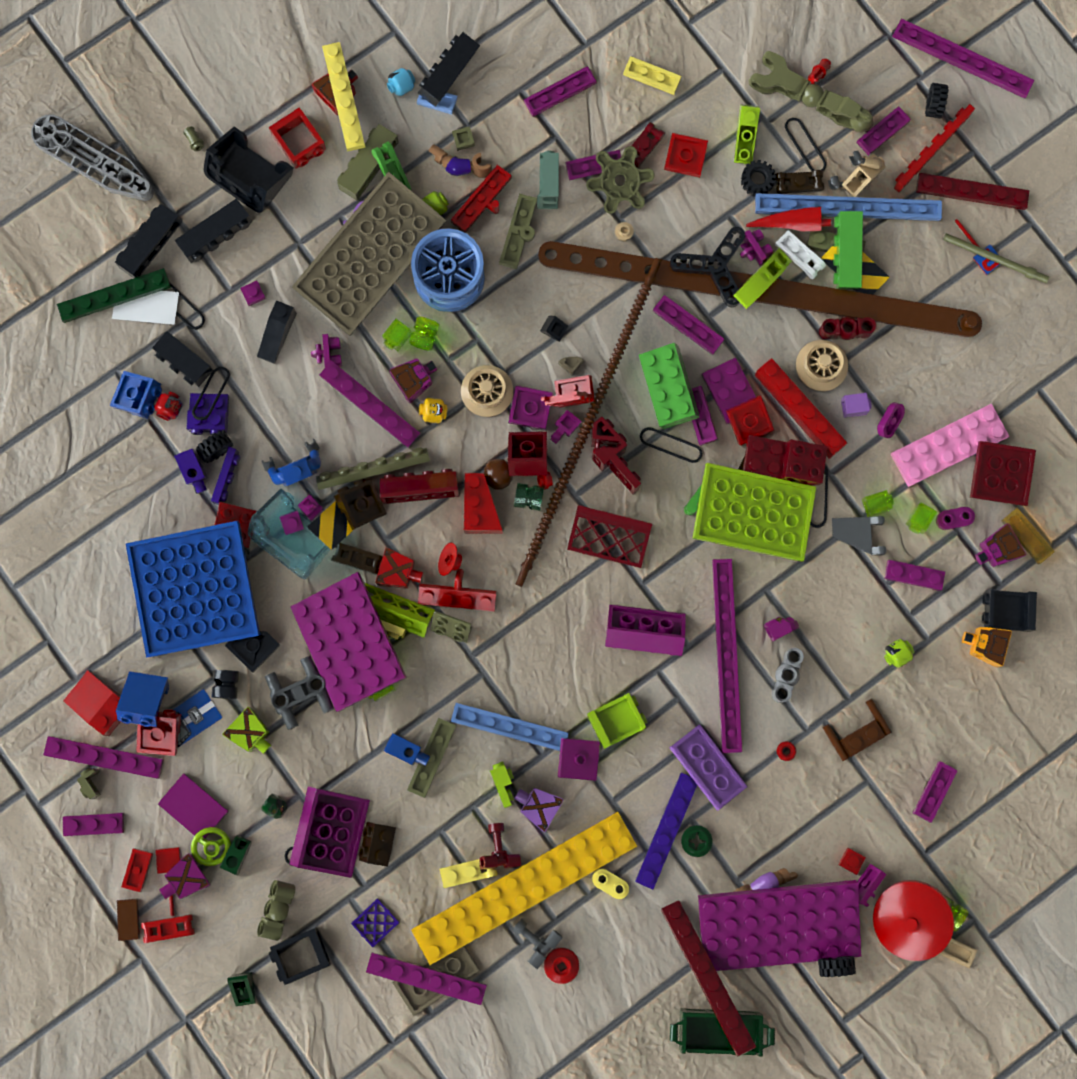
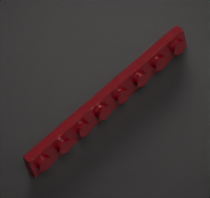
[661,900,756,1057]

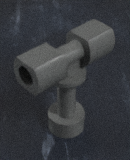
[512,918,563,969]

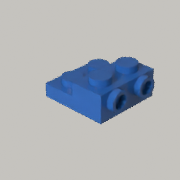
[110,371,162,419]

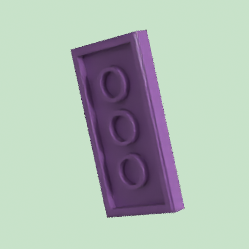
[669,724,748,811]

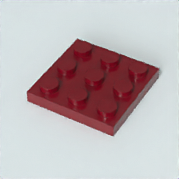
[970,441,1036,506]

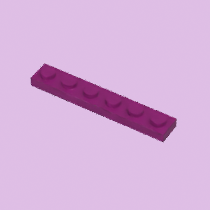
[319,360,420,448]
[43,736,164,779]
[366,952,487,1005]

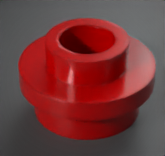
[537,472,553,490]
[777,741,796,761]

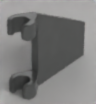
[832,516,886,556]

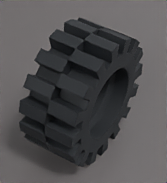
[925,83,949,119]
[741,160,776,197]
[196,431,234,463]
[818,956,856,977]

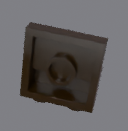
[334,478,387,530]

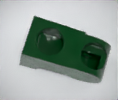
[220,835,252,876]

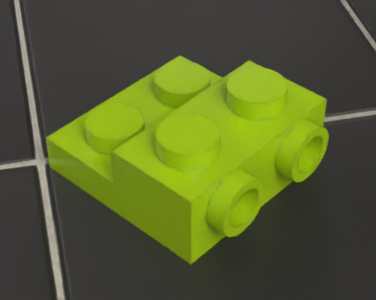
[490,761,514,808]

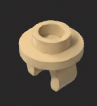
[615,222,634,242]

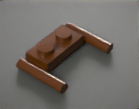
[822,699,892,761]

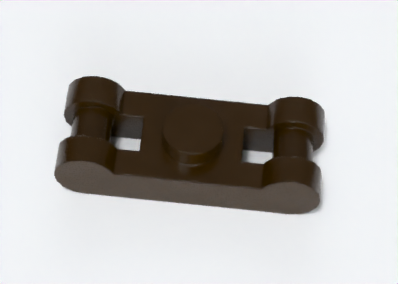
[775,170,824,194]
[331,543,383,575]

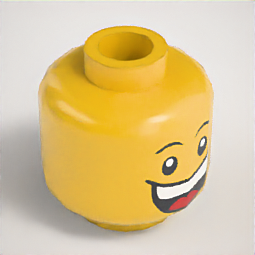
[419,398,447,423]

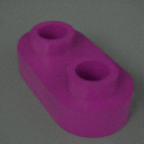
[877,402,905,438]
[936,507,975,530]

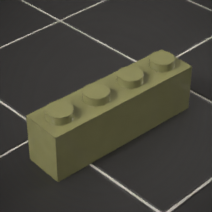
[337,124,399,201]

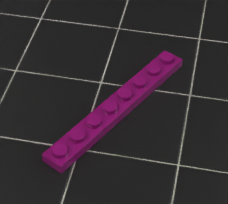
[892,18,1034,99]

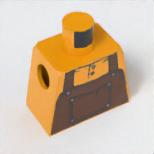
[962,627,1012,668]

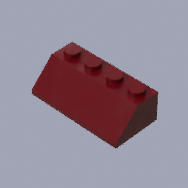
[380,469,459,504]

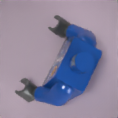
[262,439,321,486]

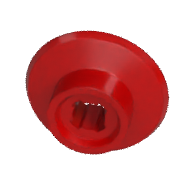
[438,542,462,576]
[544,947,579,984]

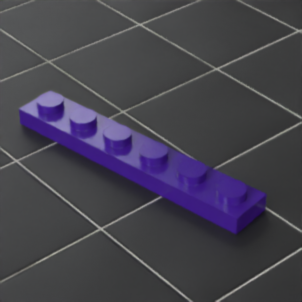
[635,773,697,890]

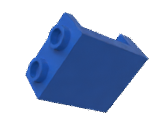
[116,671,169,727]

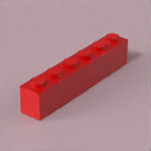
[754,358,847,460]

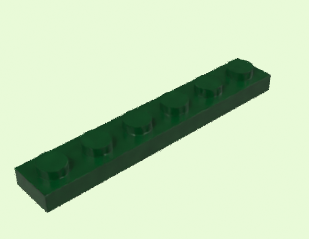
[57,268,171,323]

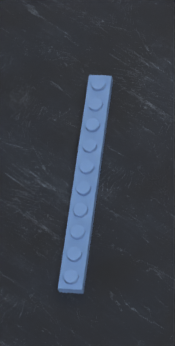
[755,193,942,221]

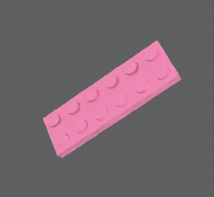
[891,403,1010,487]

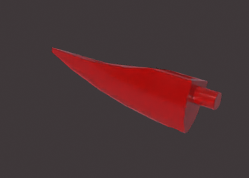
[746,207,831,232]

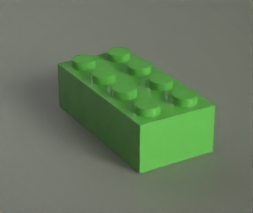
[639,343,700,429]

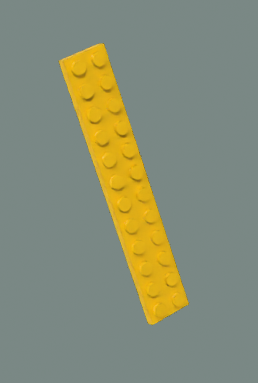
[411,812,637,965]

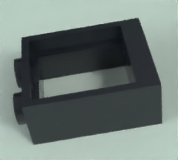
[269,927,331,985]

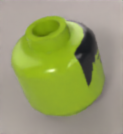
[884,639,914,668]

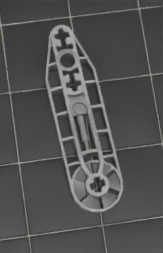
[31,115,154,201]

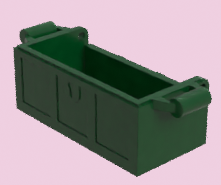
[670,1008,775,1057]

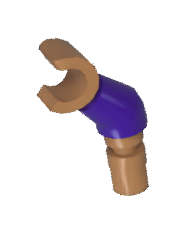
[428,144,492,178]

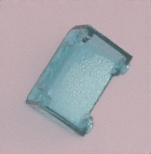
[248,489,331,579]

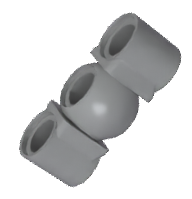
[772,648,804,703]

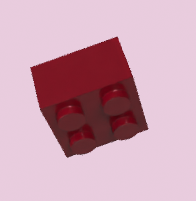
[508,431,548,476]

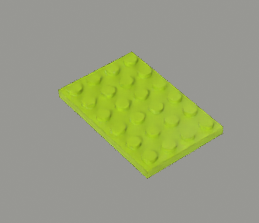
[692,463,816,562]

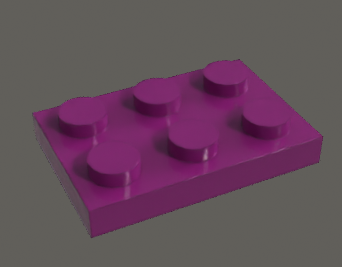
[702,357,756,424]

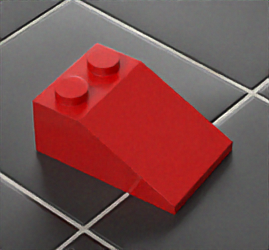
[63,670,121,736]

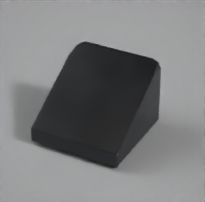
[540,316,569,342]

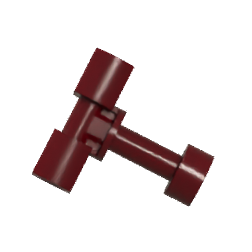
[479,823,521,870]

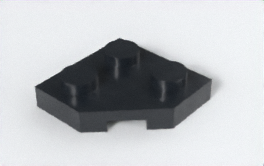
[225,631,280,673]

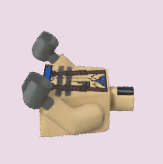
[828,151,886,197]

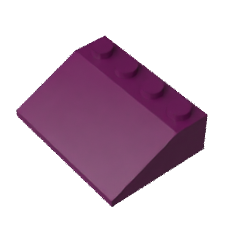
[289,786,370,878]

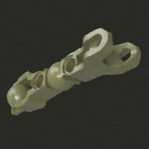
[748,51,874,133]

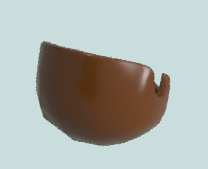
[484,459,513,489]

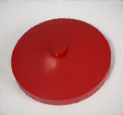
[873,880,955,961]

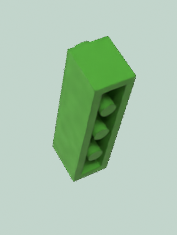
[833,211,863,289]

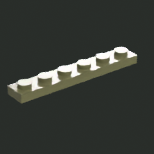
[316,447,430,490]

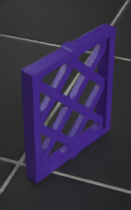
[351,898,400,948]

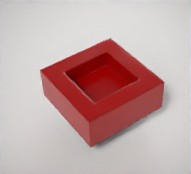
[838,848,866,875]

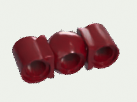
[819,316,876,340]

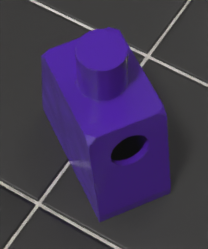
[174,449,208,494]

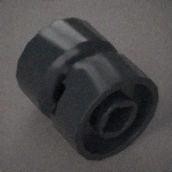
[211,670,239,699]

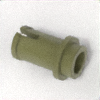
[183,126,204,151]

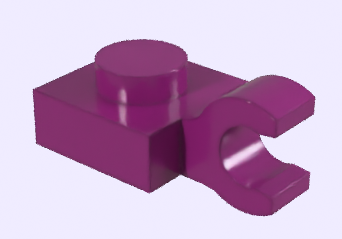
[550,410,582,444]

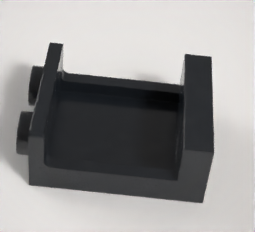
[982,589,1037,632]

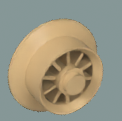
[796,340,848,391]
[461,365,514,417]

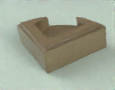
[558,357,585,375]

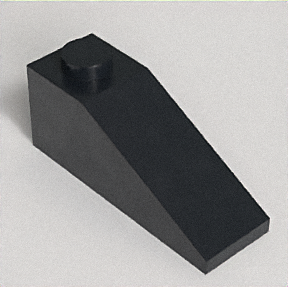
[257,300,297,364]

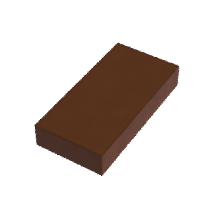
[117,899,140,941]

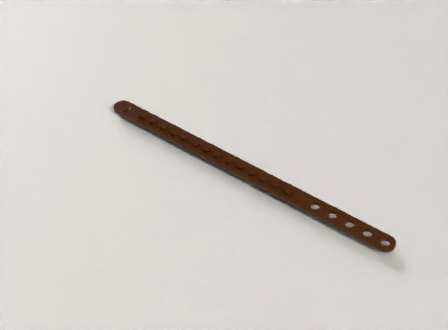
[538,241,982,337]

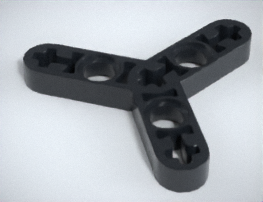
[670,227,745,308]

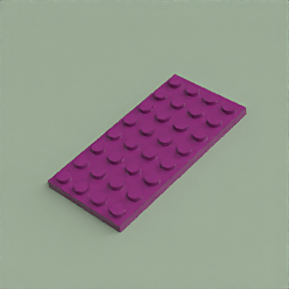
[698,880,862,971]

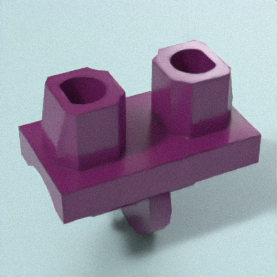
[740,229,773,266]
[311,334,342,367]

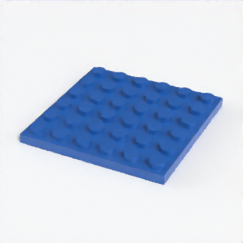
[125,521,260,658]

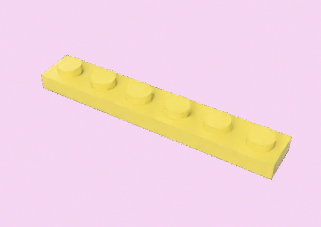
[322,42,366,152]

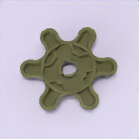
[586,146,655,214]

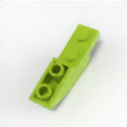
[733,248,792,309]

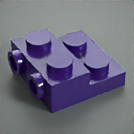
[186,393,229,435]

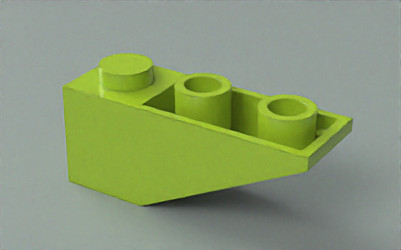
[734,104,760,164]

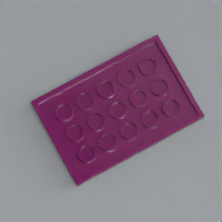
[290,572,407,712]

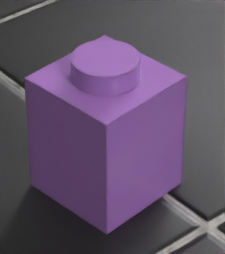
[841,393,872,418]

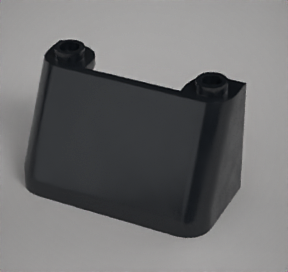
[203,126,294,213]

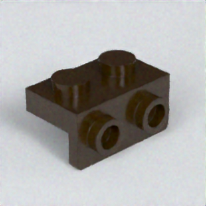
[359,822,396,867]

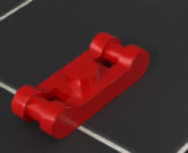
[141,914,195,943]

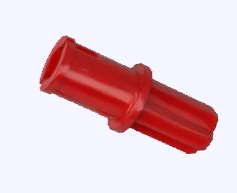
[808,59,831,84]

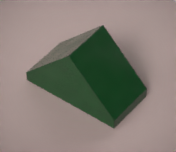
[227,972,256,1006]

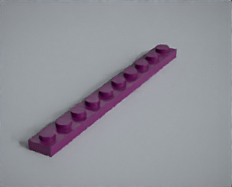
[712,559,742,753]

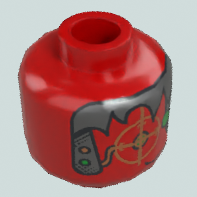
[154,391,183,421]

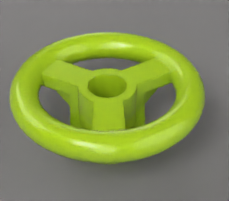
[191,827,231,866]

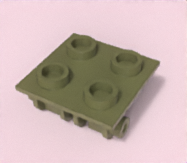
[431,611,472,643]

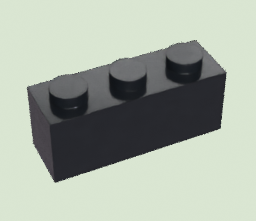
[152,331,213,387]

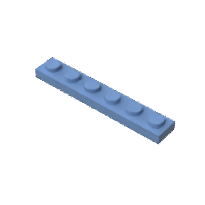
[451,703,569,751]

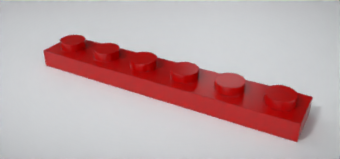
[894,104,975,193]

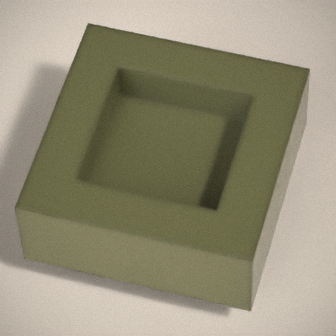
[452,126,475,151]

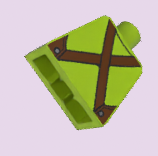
[222,707,272,754]

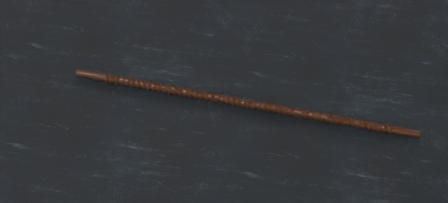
[515,258,661,587]

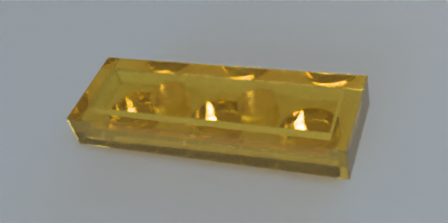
[1001,508,1055,565]

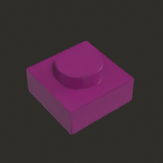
[240,280,266,306]
[279,510,304,535]

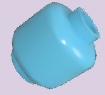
[387,68,415,96]

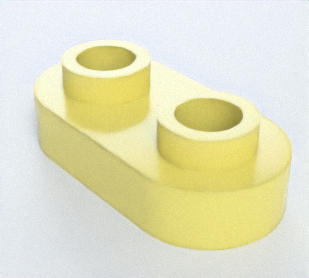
[592,869,629,899]

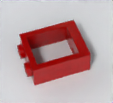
[269,107,326,169]

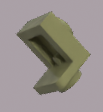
[77,768,101,799]

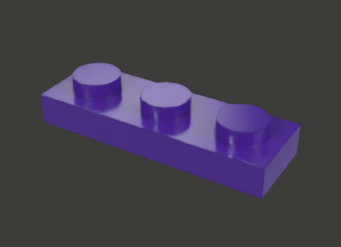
[211,447,240,505]

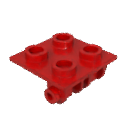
[215,502,257,548]

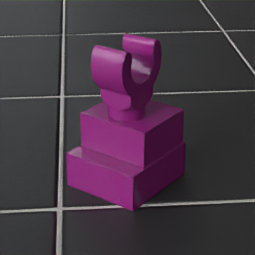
[298,494,324,522]

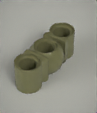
[257,880,295,941]

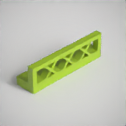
[364,583,435,637]

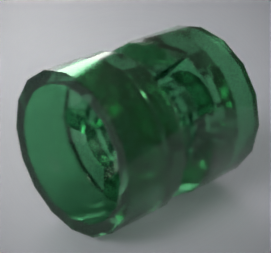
[514,483,544,511]

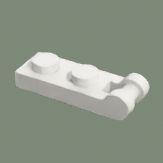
[775,230,826,279]

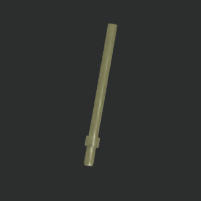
[943,233,1049,283]

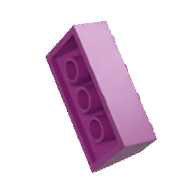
[605,604,686,656]

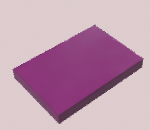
[158,773,229,839]

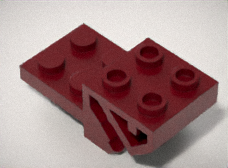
[591,416,641,495]
[743,435,828,485]

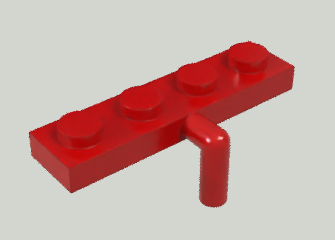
[451,164,512,233]
[418,569,496,612]

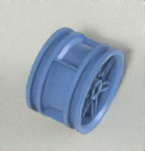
[411,228,485,312]

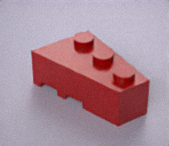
[464,473,503,534]

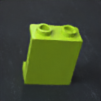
[586,693,648,749]

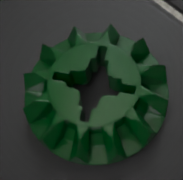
[681,825,713,857]

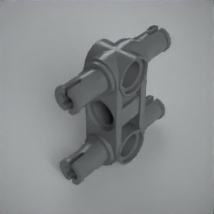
[265,656,334,730]

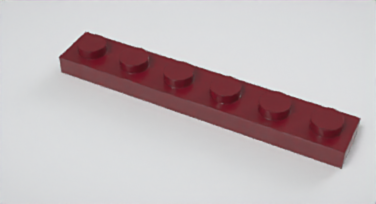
[916,173,1030,210]

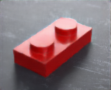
[121,848,153,892]

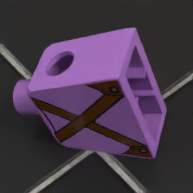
[514,788,564,832]

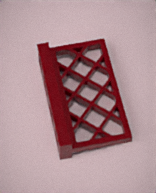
[567,505,652,568]

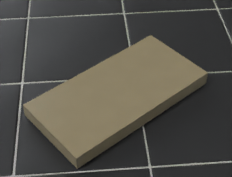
[392,946,481,1016]

